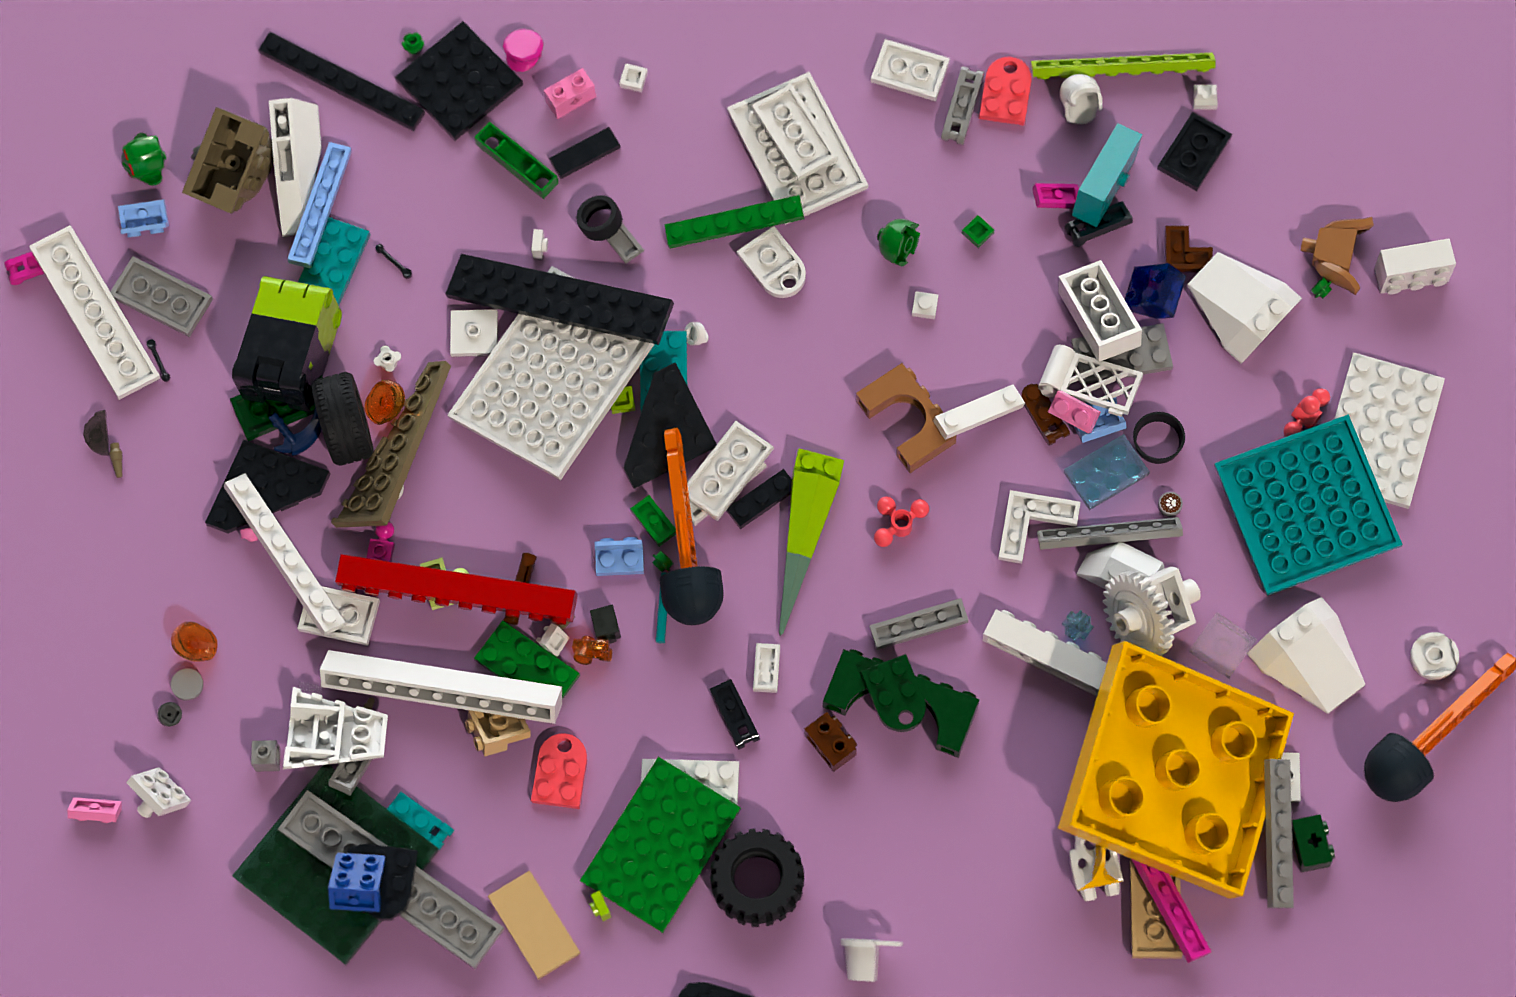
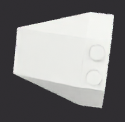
[1187,252,1302,364]
[1247,597,1366,714]

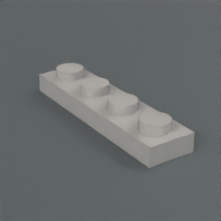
[870,598,968,650]

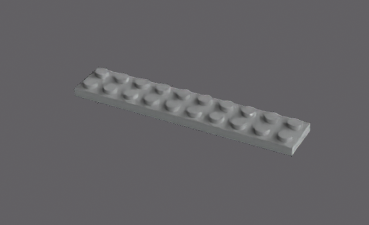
[278,790,504,969]

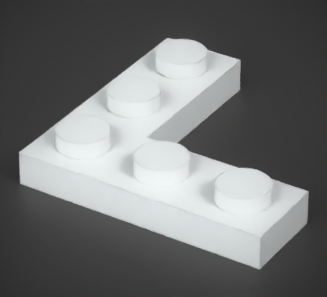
[998,490,1081,564]

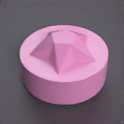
[240,527,258,542]

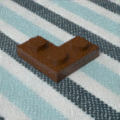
[1165,226,1213,272]

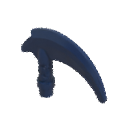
[268,406,321,456]

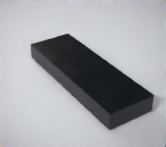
[549,127,621,179]

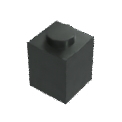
[590,605,621,645]

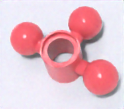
[1283,388,1330,437]
[874,496,929,547]

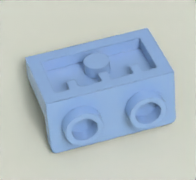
[594,537,644,576]

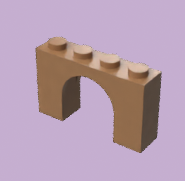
[856,363,957,473]

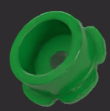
[402,33,424,54]
[1311,277,1332,299]
[652,550,674,572]

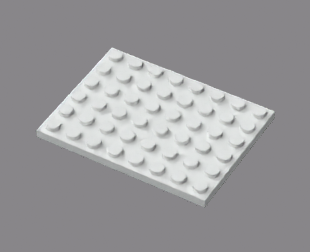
[447,266,654,480]

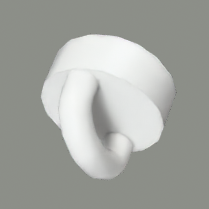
[684,322,709,345]

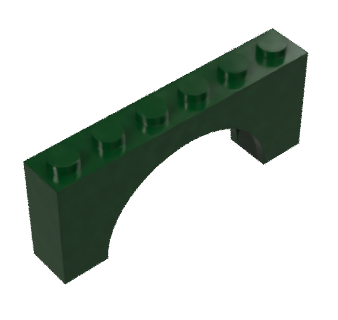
[823,649,980,758]

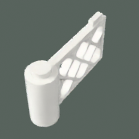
[1038,345,1143,417]

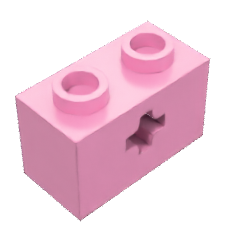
[544,68,596,119]

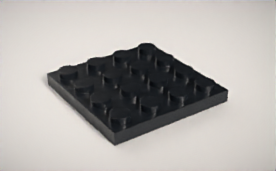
[395,21,523,141]

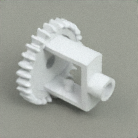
[1103,567,1201,656]

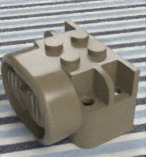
[182,107,274,214]

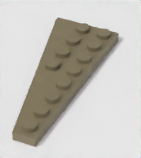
[331,361,451,528]

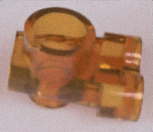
[572,636,613,665]

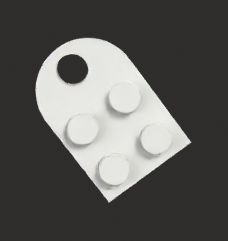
[737,226,806,298]

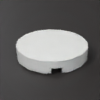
[1410,632,1459,680]

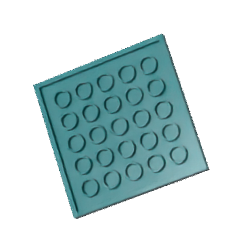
[1214,414,1403,596]

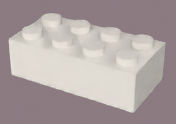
[1058,260,1142,362]

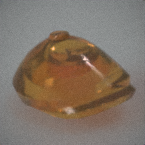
[364,380,405,425]
[171,622,218,662]

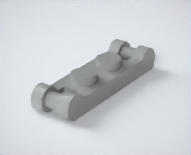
[941,66,984,145]

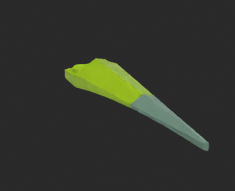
[779,448,844,636]

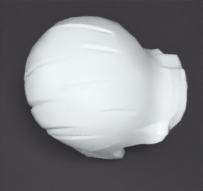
[1060,74,1103,124]

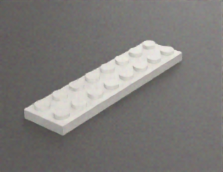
[29,225,160,400]

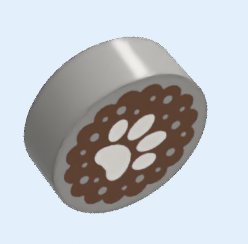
[1158,492,1183,517]

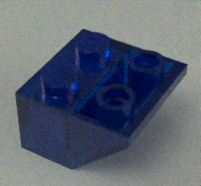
[1125,263,1186,319]

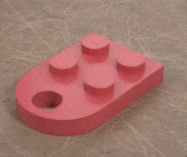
[979,57,1032,125]
[531,733,587,809]

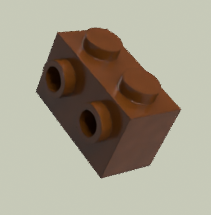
[804,712,857,772]

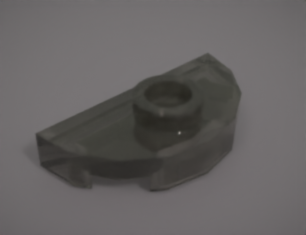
[83,410,110,456]

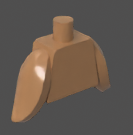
[1300,217,1374,295]

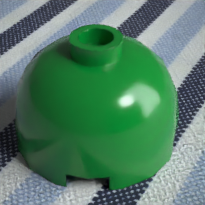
[877,218,920,267]

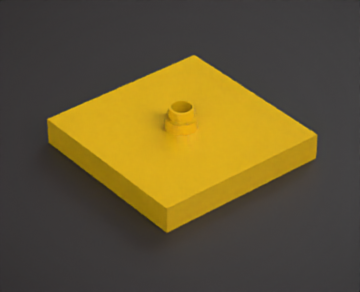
[1058,641,1294,899]

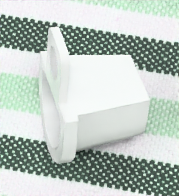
[840,939,903,982]

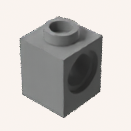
[251,740,281,772]

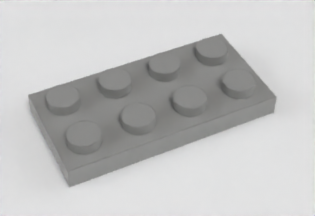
[110,256,213,337]
[1071,323,1173,385]

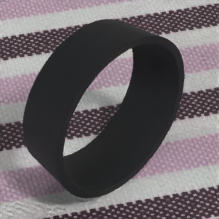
[1133,412,1185,464]

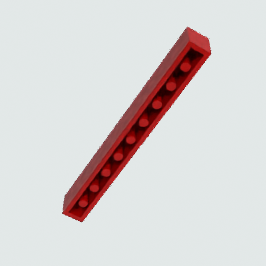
[335,554,578,625]

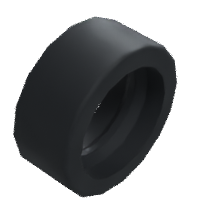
[576,195,623,241]

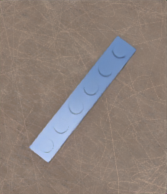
[288,142,352,269]

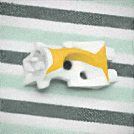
[1069,835,1123,901]

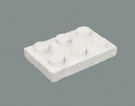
[871,39,950,102]
[297,586,380,646]

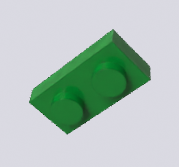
[630,495,676,547]

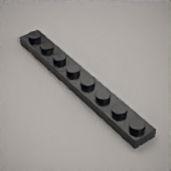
[258,32,425,131]

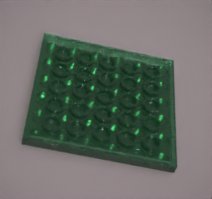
[232,764,439,966]

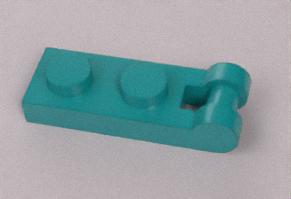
[386,791,454,850]

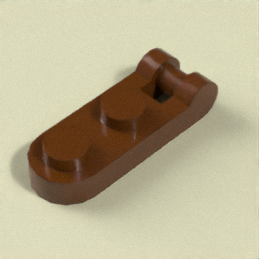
[1021,384,1070,446]

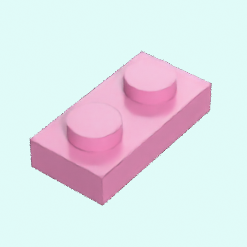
[1048,390,1101,434]
[67,797,122,823]

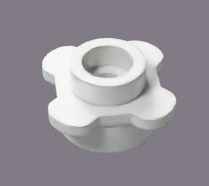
[374,346,401,372]

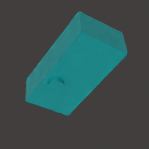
[1072,123,1143,227]

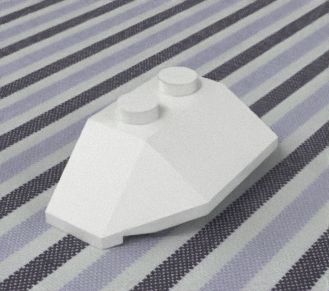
[1076,542,1169,610]

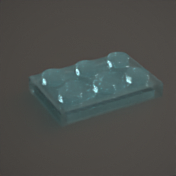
[1064,434,1150,510]

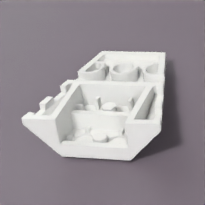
[283,687,388,769]

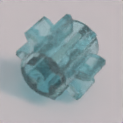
[1062,610,1094,641]

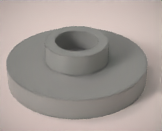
[171,668,204,700]

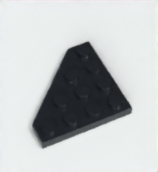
[623,362,717,489]
[205,439,330,533]

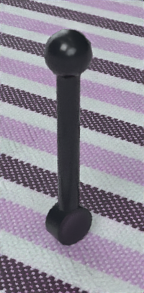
[375,244,412,279]
[146,339,170,382]

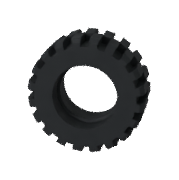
[710,828,804,927]

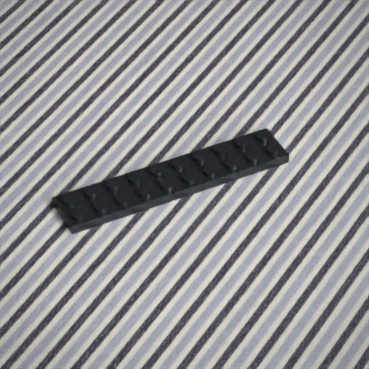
[445,254,674,345]

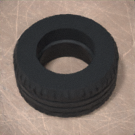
[312,372,374,466]

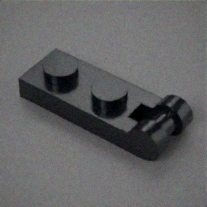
[1064,201,1133,247]
[710,679,760,750]

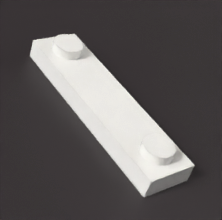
[933,384,1025,440]

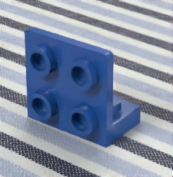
[328,853,385,912]

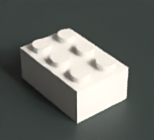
[1374,238,1456,294]

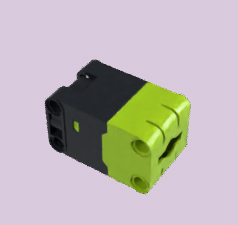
[232,276,342,413]

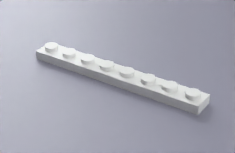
[224,474,345,636]

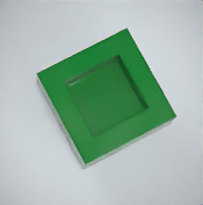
[962,215,995,248]

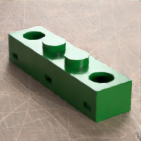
[474,121,559,199]

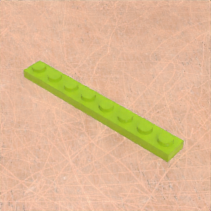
[1031,53,1216,79]

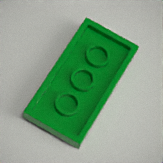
[474,620,580,699]

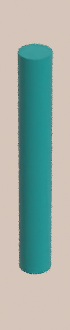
[656,572,667,644]

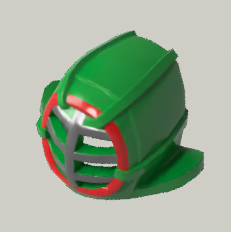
[121,133,167,186]

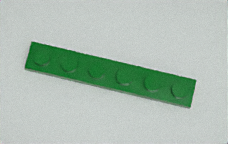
[664,195,805,249]

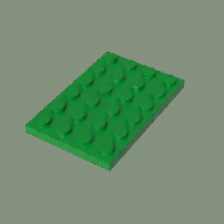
[580,756,741,933]

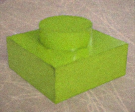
[611,386,636,414]
[589,891,612,921]

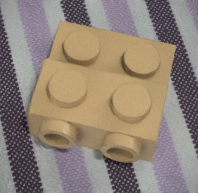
[465,710,531,756]

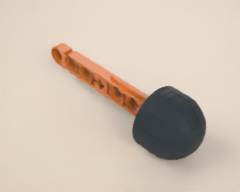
[659,428,724,625]
[1364,653,1516,802]

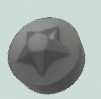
[157,702,182,727]

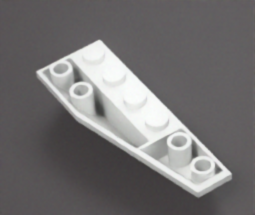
[269,98,322,237]

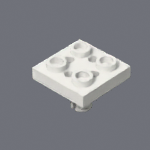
[126,767,191,818]

